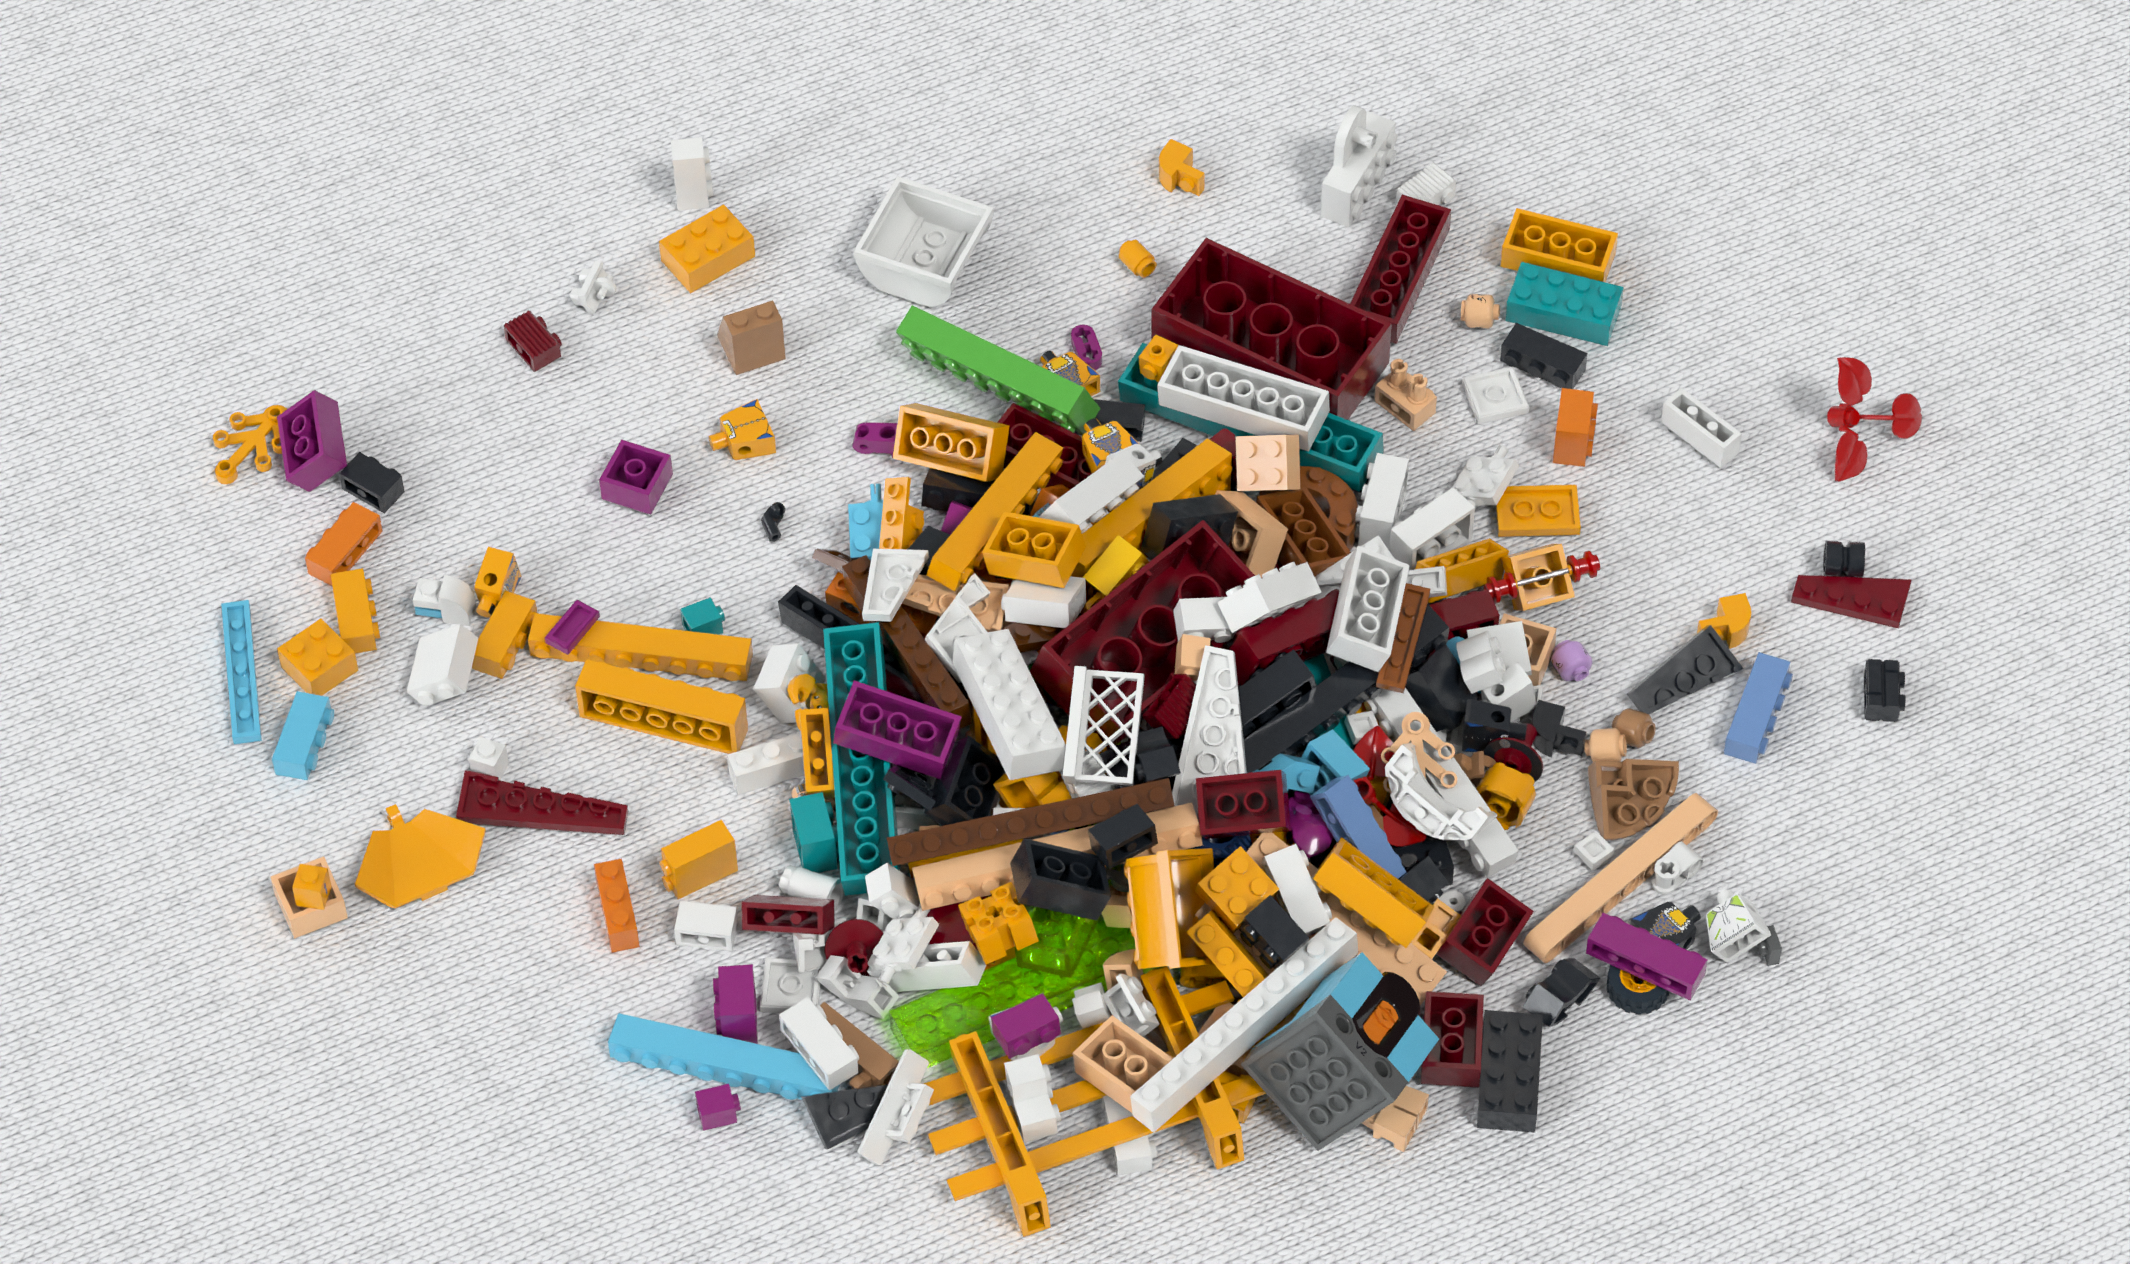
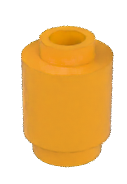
[1119,240,1157,278]

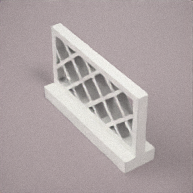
[1063,666,1145,786]

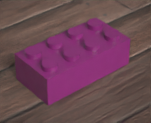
[833,680,961,779]

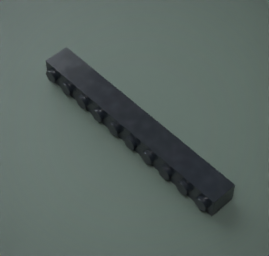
[1243,604,1449,773]

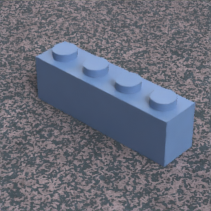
[1724,652,1793,764]
[1310,775,1406,879]

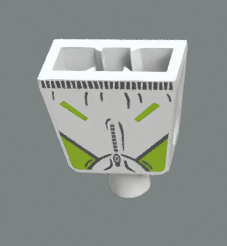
[1706,890,1771,963]

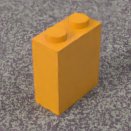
[659,819,738,900]

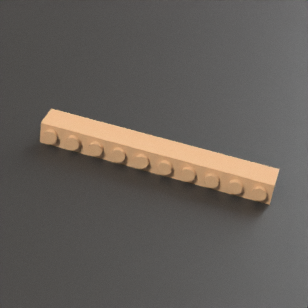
[912,803,1203,911]

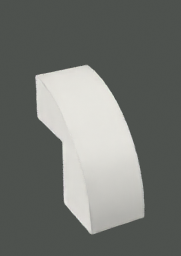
[815,955,899,1019]
[1072,983,1112,1029]

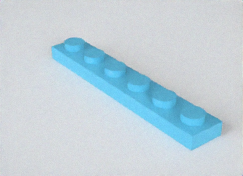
[221,600,262,744]

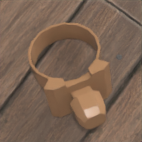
[1454,751,1496,787]

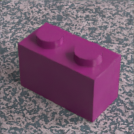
[991,993,1061,1059]

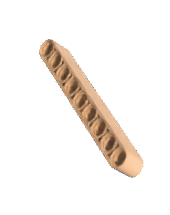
[1523,793,1718,963]

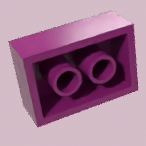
[277,390,347,492]

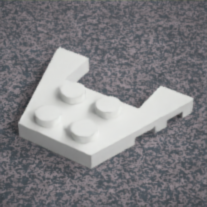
[924,574,1038,683]

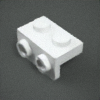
[1102,973,1159,1037]

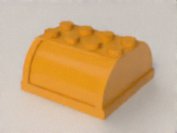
[1124,848,1215,969]

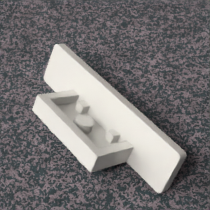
[858,1049,934,1165]

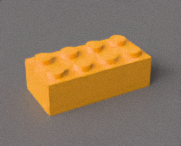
[1500,208,1618,282]
[893,403,1009,482]
[1313,837,1434,948]

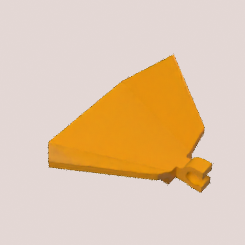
[355,804,486,909]

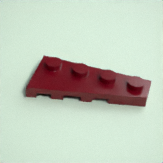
[1791,575,1912,629]

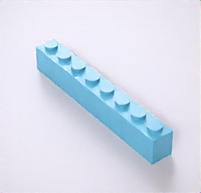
[608,1013,840,1100]

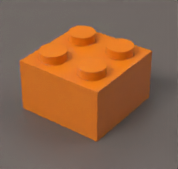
[1553,388,1598,467]

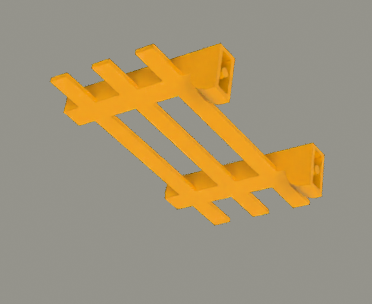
[924,966,1266,1237]

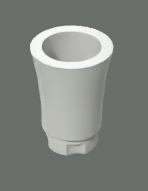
[779,865,844,913]

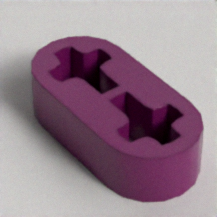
[1071,324,1102,370]

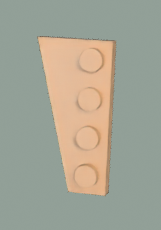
[902,574,1009,632]

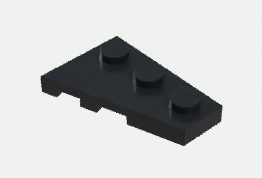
[801,1084,888,1149]

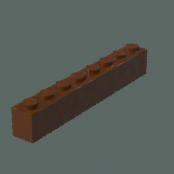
[842,555,972,730]

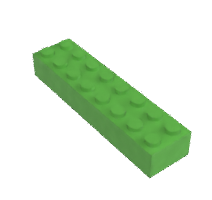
[896,305,1101,435]

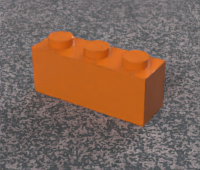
[305,502,383,586]
[594,858,640,953]

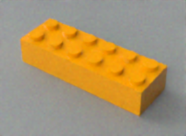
[575,659,748,754]

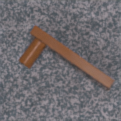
[1376,583,1431,694]

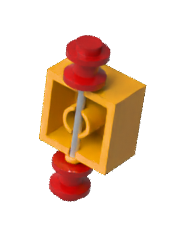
[1484,544,1600,611]

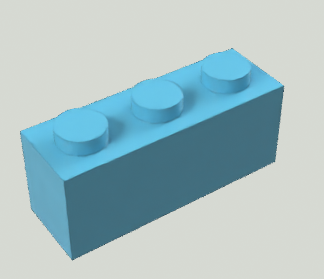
[272,691,334,780]

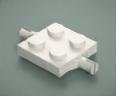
[1452,445,1519,508]
[868,904,939,987]

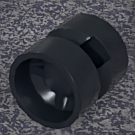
[1823,540,1865,578]

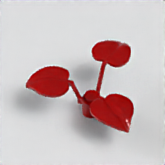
[1827,357,1922,481]
[1332,726,1427,847]

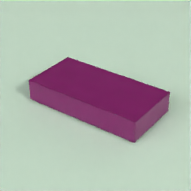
[545,599,600,655]

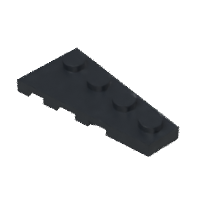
[1627,625,1744,714]

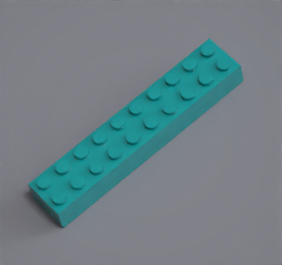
[1118,343,1384,492]
[823,622,900,896]

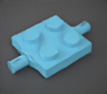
[848,484,883,560]

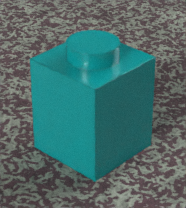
[680,597,725,635]

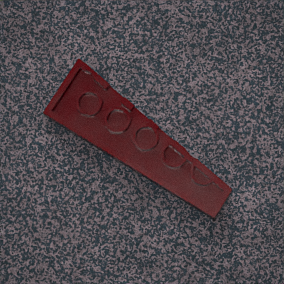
[456,770,629,835]

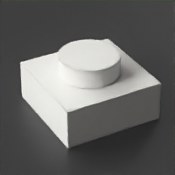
[1344,711,1378,745]
[1574,831,1615,870]

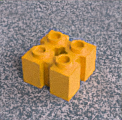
[958,882,1039,965]

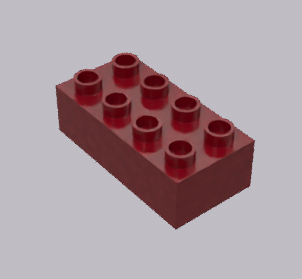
[1151,238,1392,420]
[1029,520,1260,750]

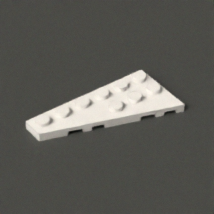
[1172,645,1247,819]

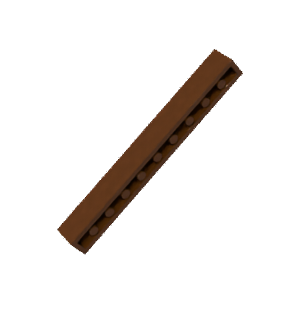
[887,778,1175,866]

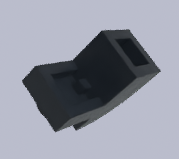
[1532,700,1586,758]

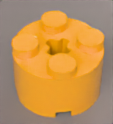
[1476,762,1536,830]

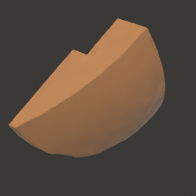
[1588,759,1679,841]

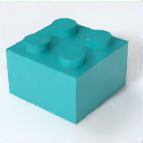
[789,792,839,873]

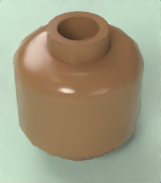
[1612,708,1656,748]

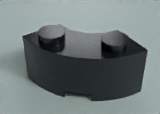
[1125,727,1181,783]
[1523,958,1601,1027]

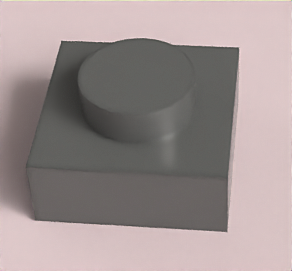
[1757,925,1782,966]

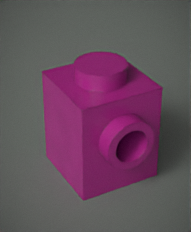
[695,1084,741,1131]

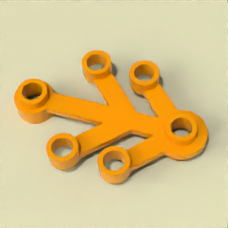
[213,405,287,484]

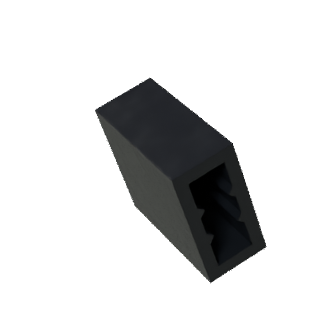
[1405,645,1480,732]

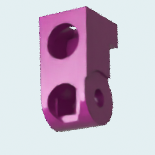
[852,422,898,458]

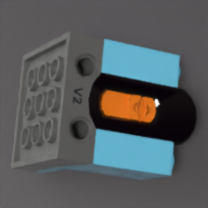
[1241,952,1439,1151]

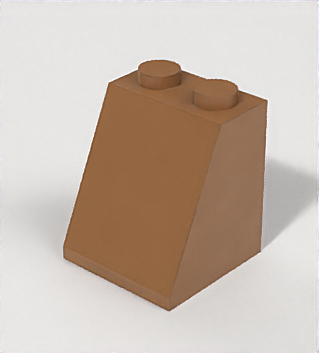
[717,300,786,375]

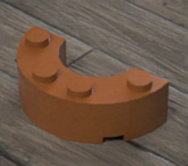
[1259,466,1358,551]

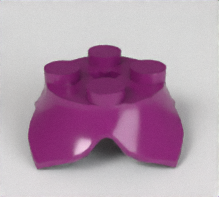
[1288,790,1335,858]

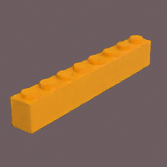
[927,432,1063,591]
[528,613,753,681]

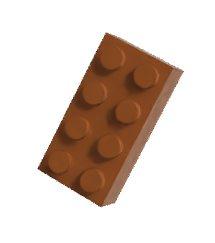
[1256,486,1351,577]

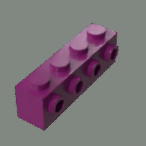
[1586,913,1708,1001]

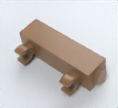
[820,1002,899,1089]

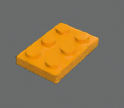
[1496,485,1581,537]

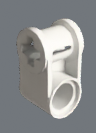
[1651,841,1704,895]

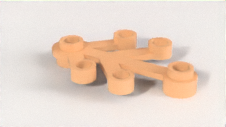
[1381,712,1457,793]

